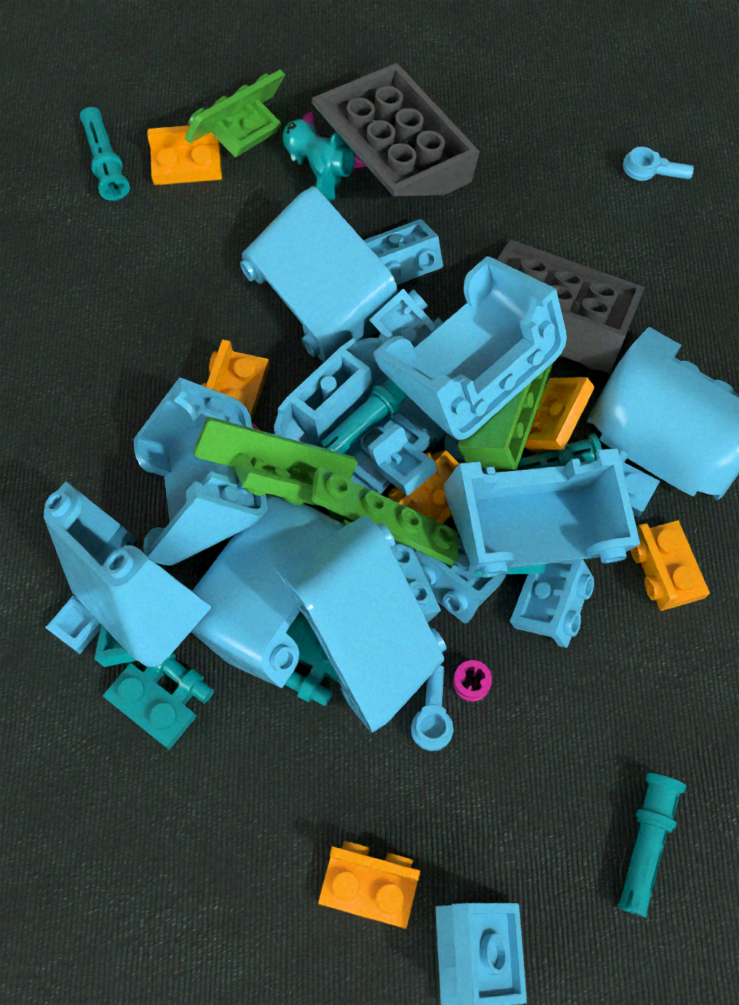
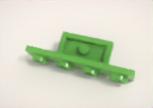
[185,69,285,158]
[193,417,358,506]
[311,467,458,565]

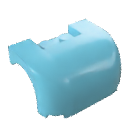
[587,327,739,500]
[274,334,447,511]

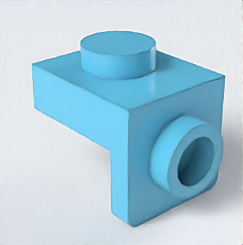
[368,423,437,496]

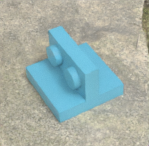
[436,903,527,1005]

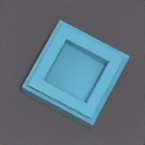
[45,596,101,654]

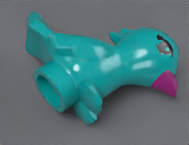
[282,111,355,201]

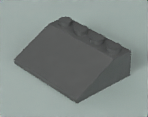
[312,63,480,196]
[497,239,645,374]

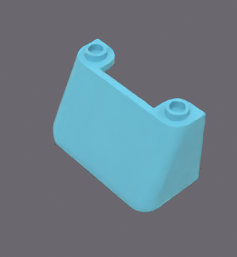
[240,186,397,363]
[373,256,567,440]
[133,377,268,566]
[444,448,640,577]
[44,481,211,667]
[191,494,346,688]
[275,515,447,733]

